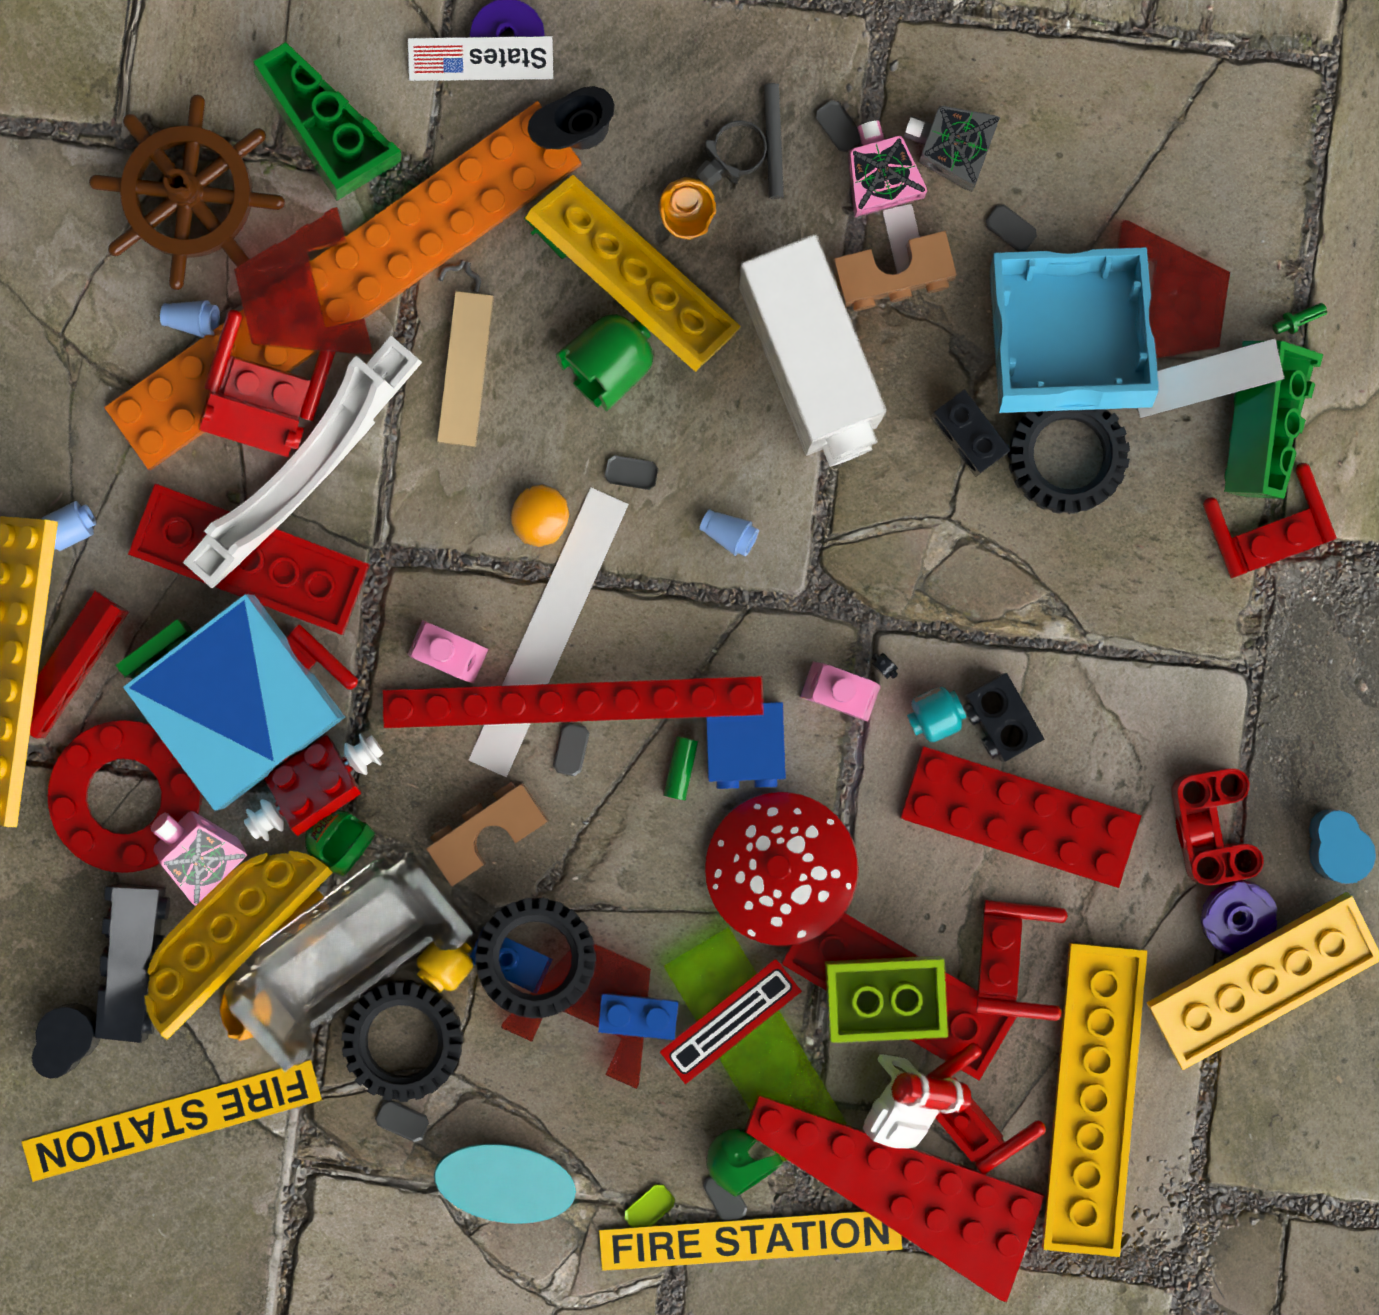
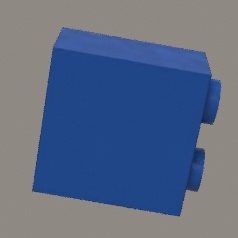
[706,702,786,789]

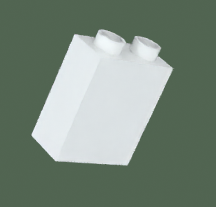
[739,235,886,467]

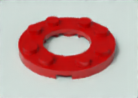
[48,720,202,873]

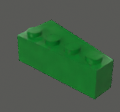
[253,42,401,201]

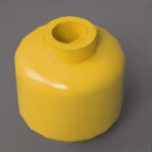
[417,935,473,993]

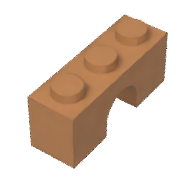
[832,231,957,311]
[426,782,549,887]

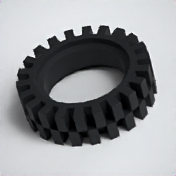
[1008,409,1130,514]
[476,897,596,1018]
[342,980,463,1102]

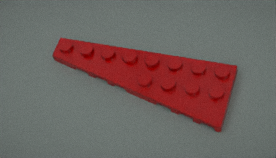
[745,1094,1045,1303]

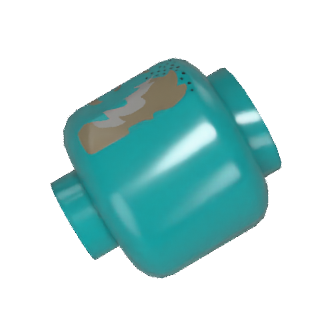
[907,686,966,742]

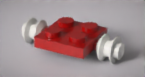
[244,733,384,841]

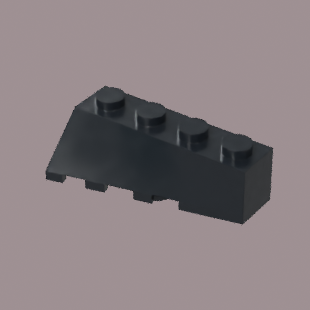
[95,883,170,1043]

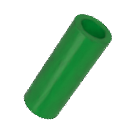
[663,736,699,801]

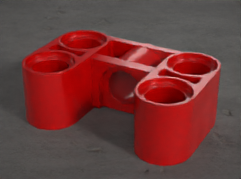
[1171,768,1264,885]

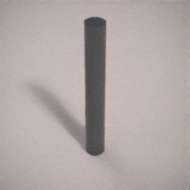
[764,83,784,199]

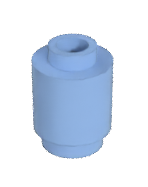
[42,501,96,551]

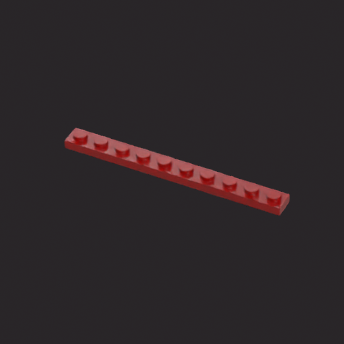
[383,676,764,728]

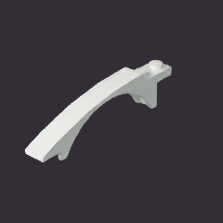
[183,336,422,588]

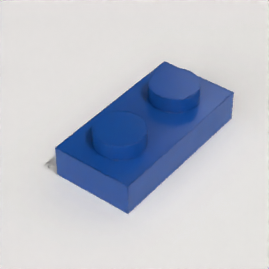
[598,993,678,1040]

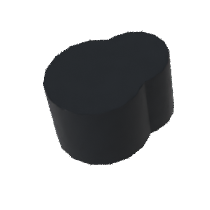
[32,1003,100,1079]

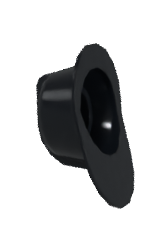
[527,86,615,150]

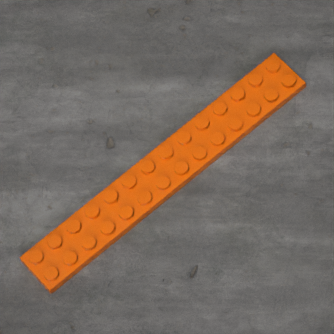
[104,101,582,471]

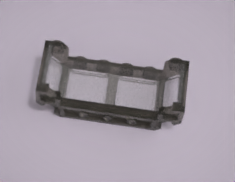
[224,852,473,1071]

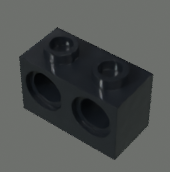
[930,389,1011,477]
[962,673,1045,762]

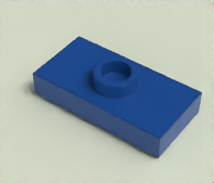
[470,927,553,994]

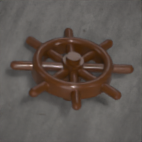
[89,94,285,290]

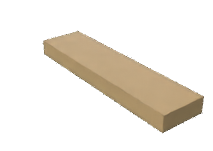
[437,291,494,447]

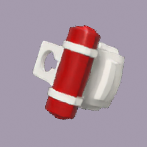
[863,1054,971,1148]

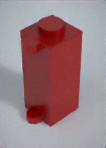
[198,391,304,457]

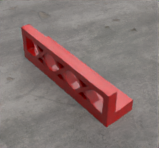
[29,591,129,739]

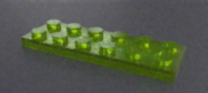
[663,926,847,1162]

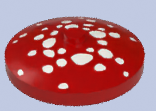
[705,792,859,946]

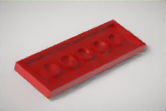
[128,483,370,635]
[900,746,1142,888]
[781,913,1017,1081]

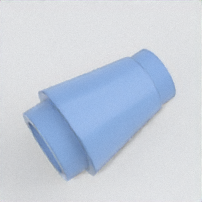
[160,300,220,338]
[699,509,759,557]

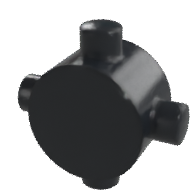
[872,653,898,679]

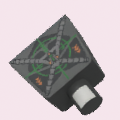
[904,106,1000,192]

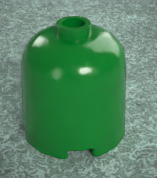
[556,314,653,411]

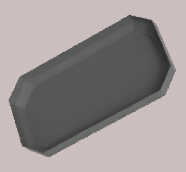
[816,100,861,152]
[986,205,1037,252]
[605,455,658,490]
[553,723,590,776]
[375,1100,429,1142]
[703,1176,747,1221]

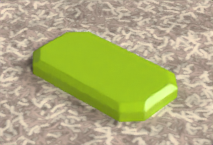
[625,1184,675,1228]

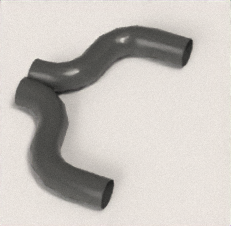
[437,260,481,293]

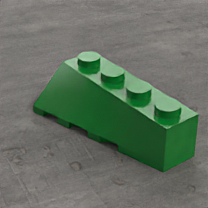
[1224,340,1324,499]

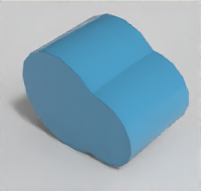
[1309,809,1376,884]

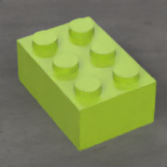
[825,956,948,1043]

